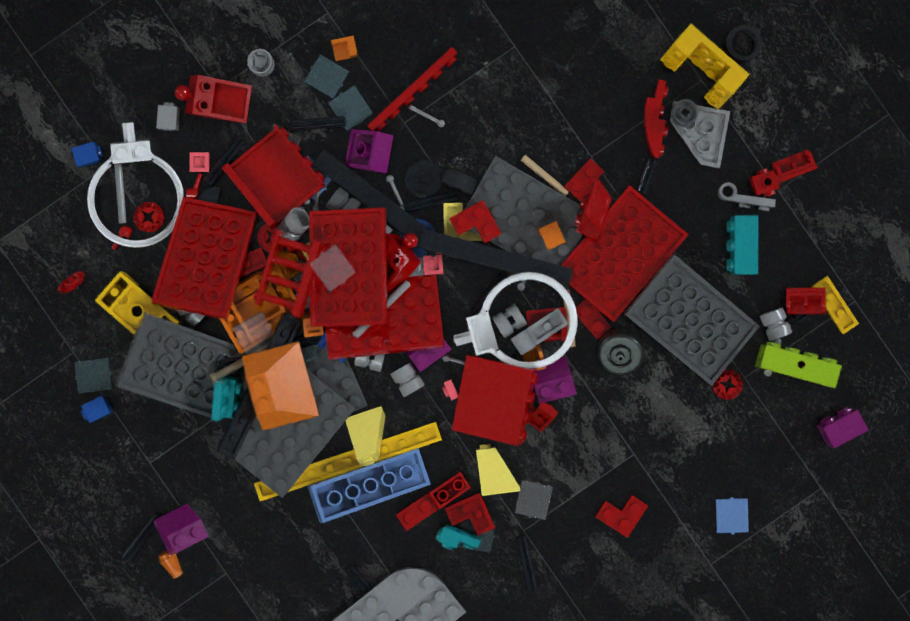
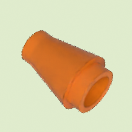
[158,550,183,579]

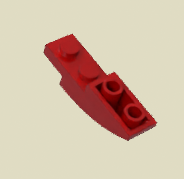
[644,80,669,160]
[395,472,471,531]

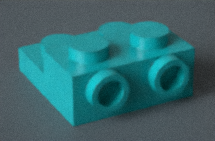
[211,375,243,421]
[436,524,483,550]

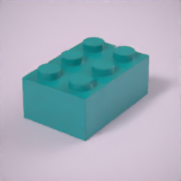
[726,216,758,275]

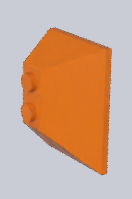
[219,266,300,355]
[242,341,319,431]

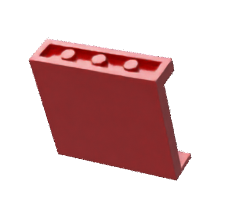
[222,124,325,229]
[452,354,539,446]

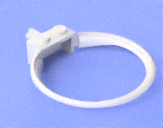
[87,122,184,248]
[454,272,577,369]

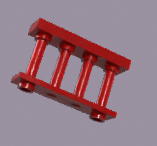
[253,229,324,318]

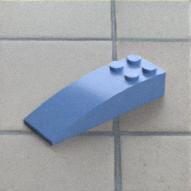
[307,448,431,523]

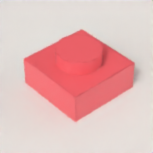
[190,152,210,172]
[423,254,443,276]
[442,379,459,400]

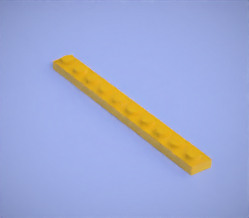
[254,422,442,501]

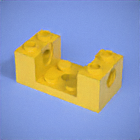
[660,24,750,109]
[95,271,182,335]

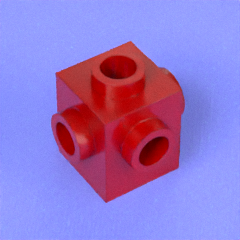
[749,168,781,197]

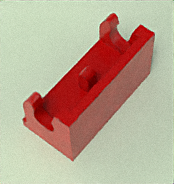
[771,150,817,182]
[786,288,827,315]

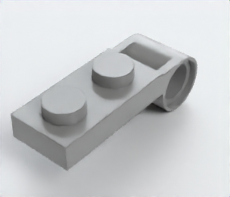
[717,183,776,211]
[511,308,568,355]

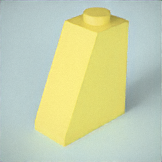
[346,406,385,466]
[476,444,520,496]

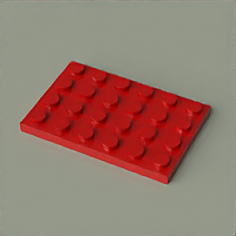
[561,185,689,323]
[151,197,258,320]
[309,208,387,327]
[325,275,444,360]

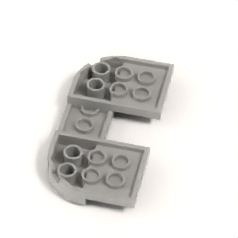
[332,567,466,621]

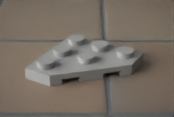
[669,101,730,168]

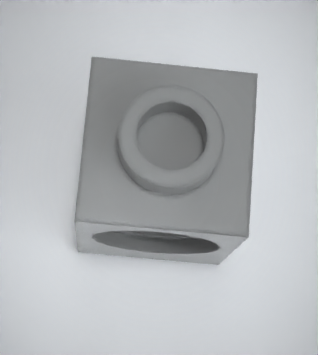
[157,102,180,131]

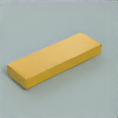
[811,276,859,334]

